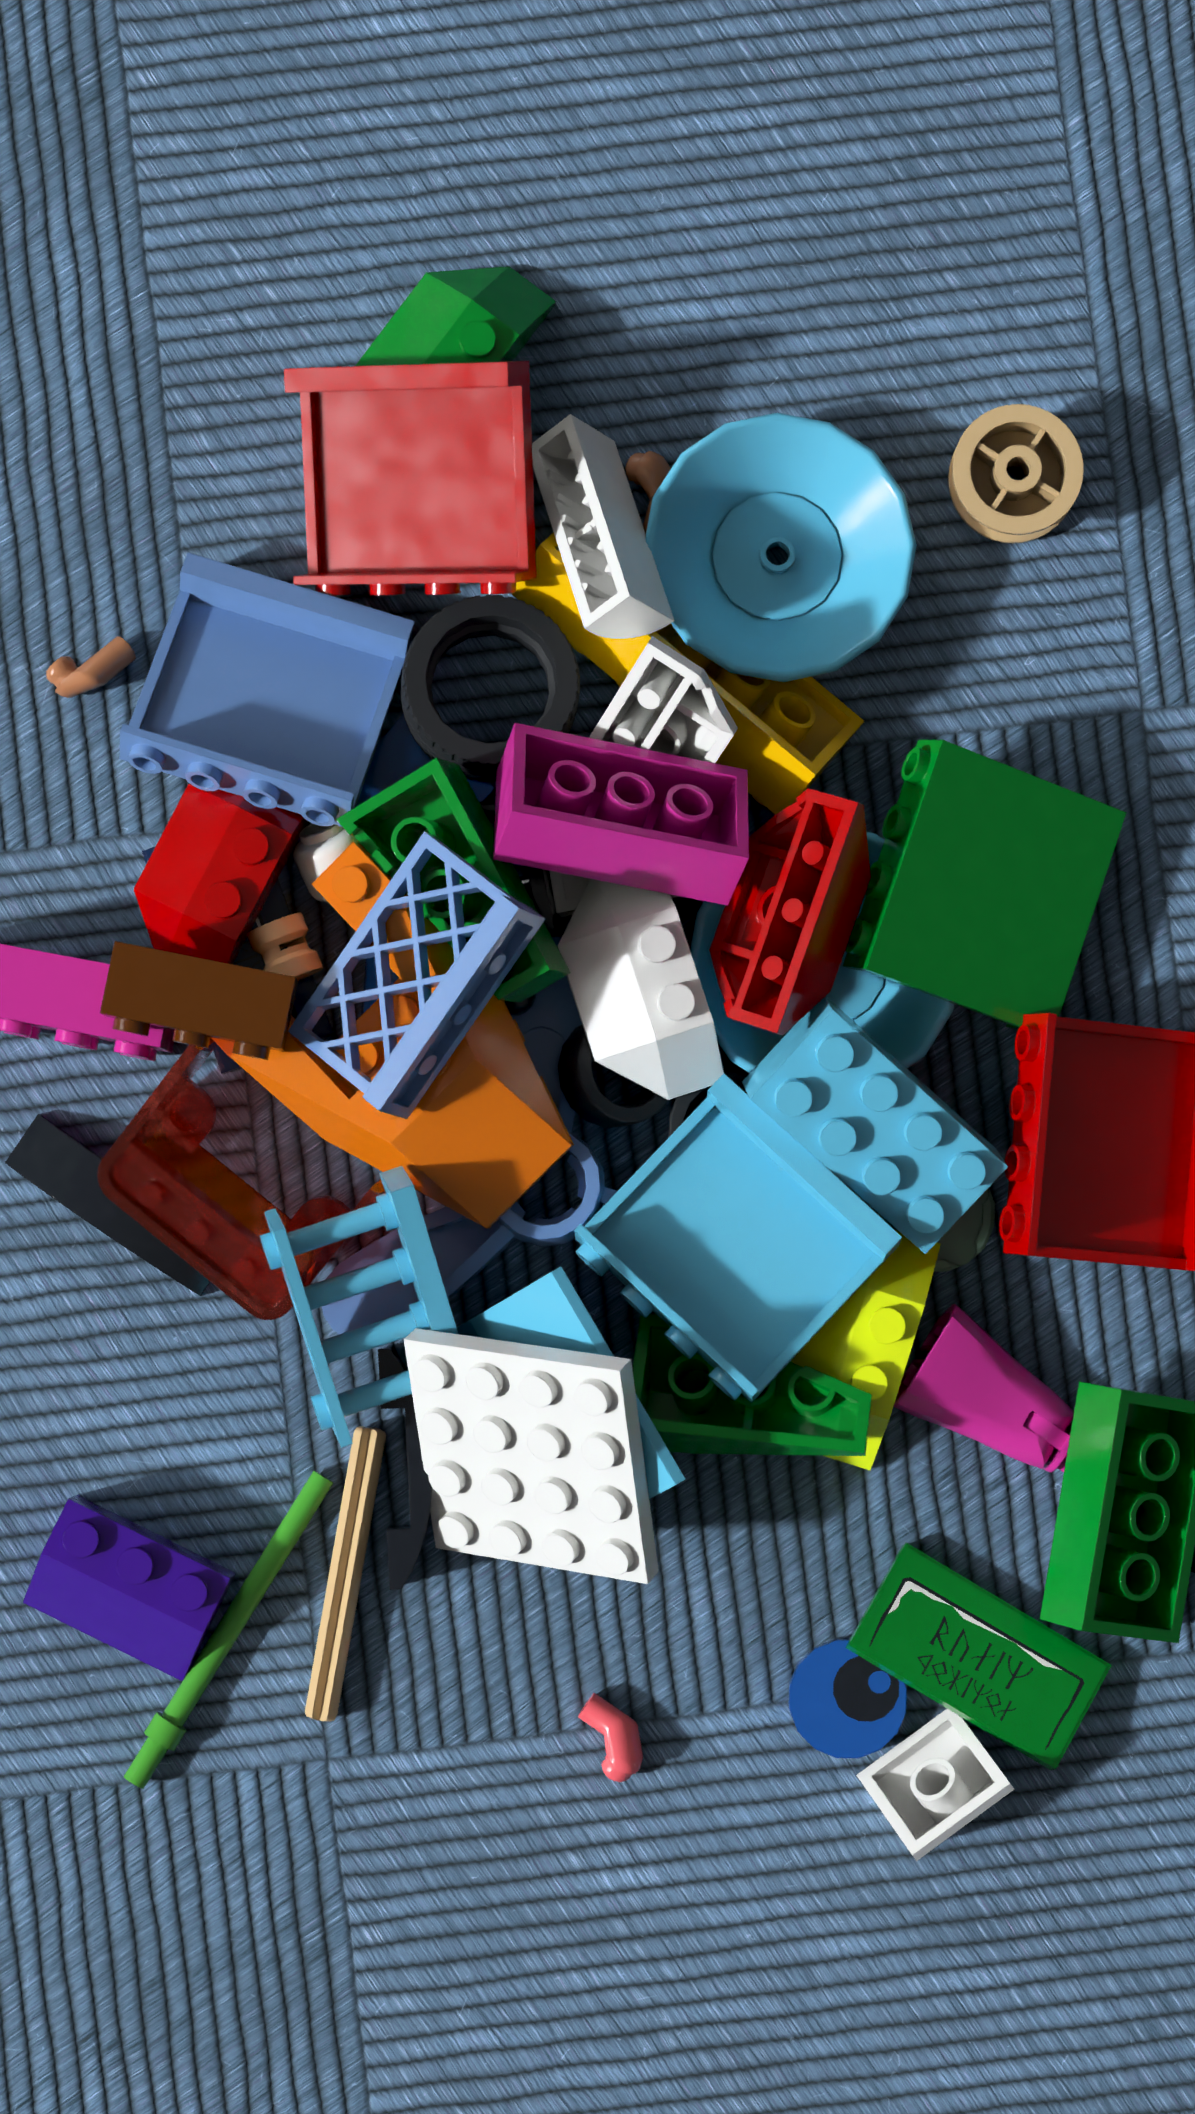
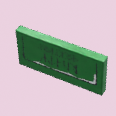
[845,1543,1112,1771]

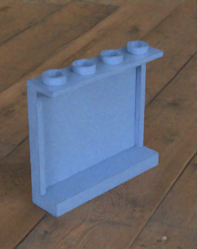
[119,552,415,827]

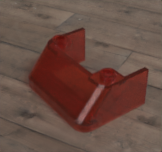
[97,1037,385,1320]

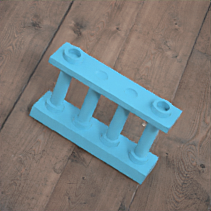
[260,1166,458,1448]

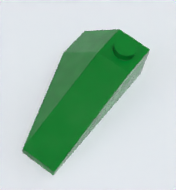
[632,1314,872,1456]

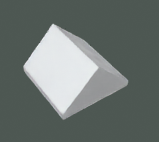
[857,1709,1014,1861]

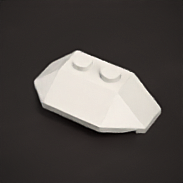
[589,636,738,763]
[557,879,724,1100]

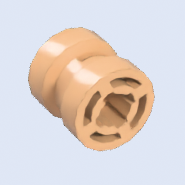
[247,912,323,981]

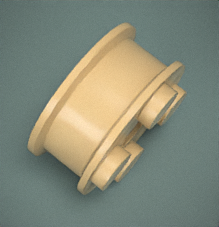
[948,404,1084,543]

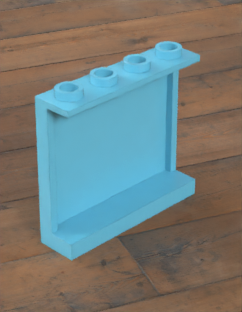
[574,1074,902,1403]

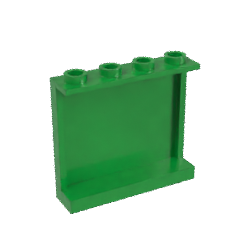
[843,740,1127,1031]

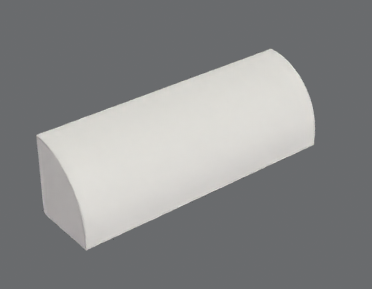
[532,414,674,639]

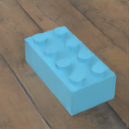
[742,996,1008,1254]

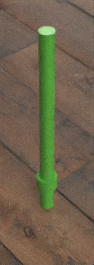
[123,1470,334,1789]

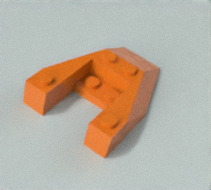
[211,842,574,1229]

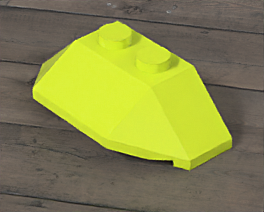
[791,1229,941,1470]

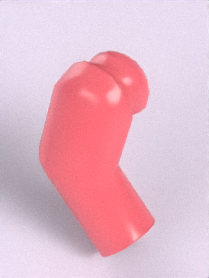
[578,1693,643,1782]

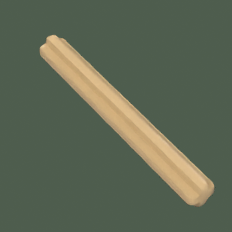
[305,1426,386,1722]

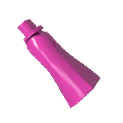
[894,1304,1074,1473]

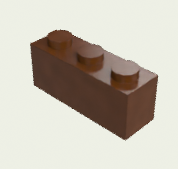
[100,941,298,1060]

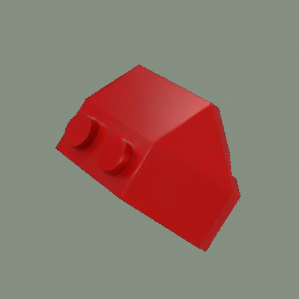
[134,783,307,964]
[709,788,871,1036]

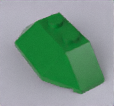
[355,266,556,366]

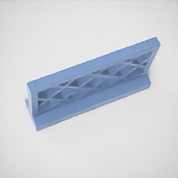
[288,831,545,1119]

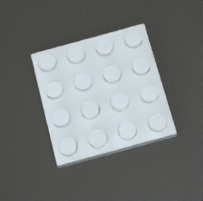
[404,1328,659,1584]

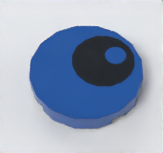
[788,1638,907,1758]

